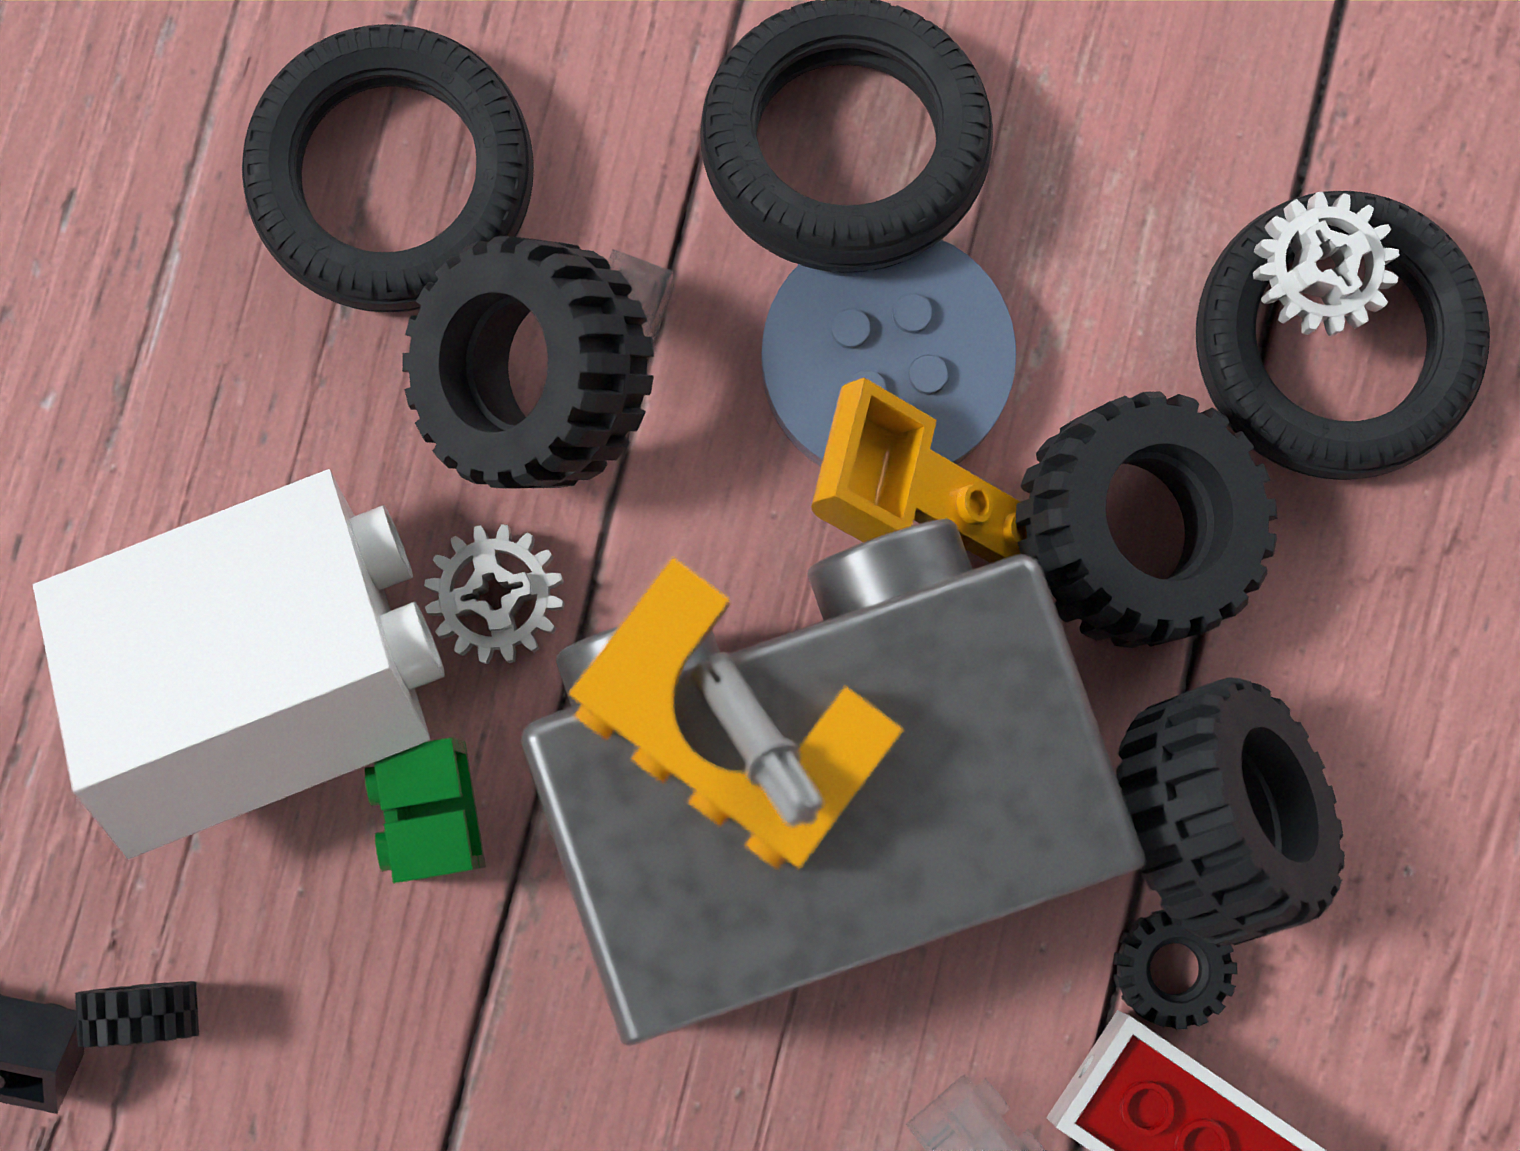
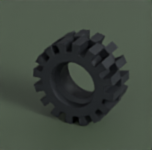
[1113,910,1238,1030]
[75,981,199,1047]

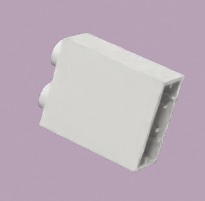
[33,469,445,859]

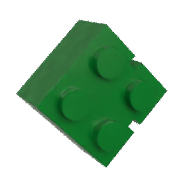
[365,737,486,884]

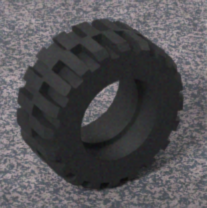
[402,236,654,489]
[1016,391,1278,648]
[1116,677,1345,946]

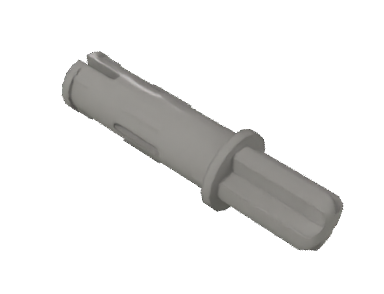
[691,652,823,827]

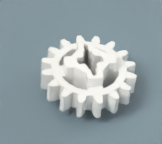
[1253,192,1399,336]
[424,524,565,664]

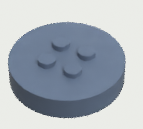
[761,240,1016,467]

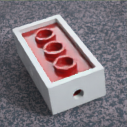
[1046,1010,1326,1151]

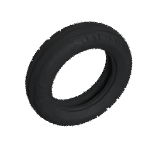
[700,0,993,272]
[242,24,534,313]
[1196,191,1490,480]

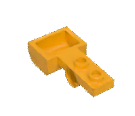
[811,377,1027,564]

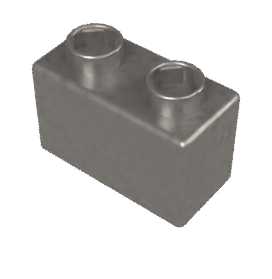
[522,519,1145,1046]

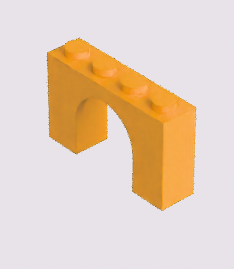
[568,557,903,871]

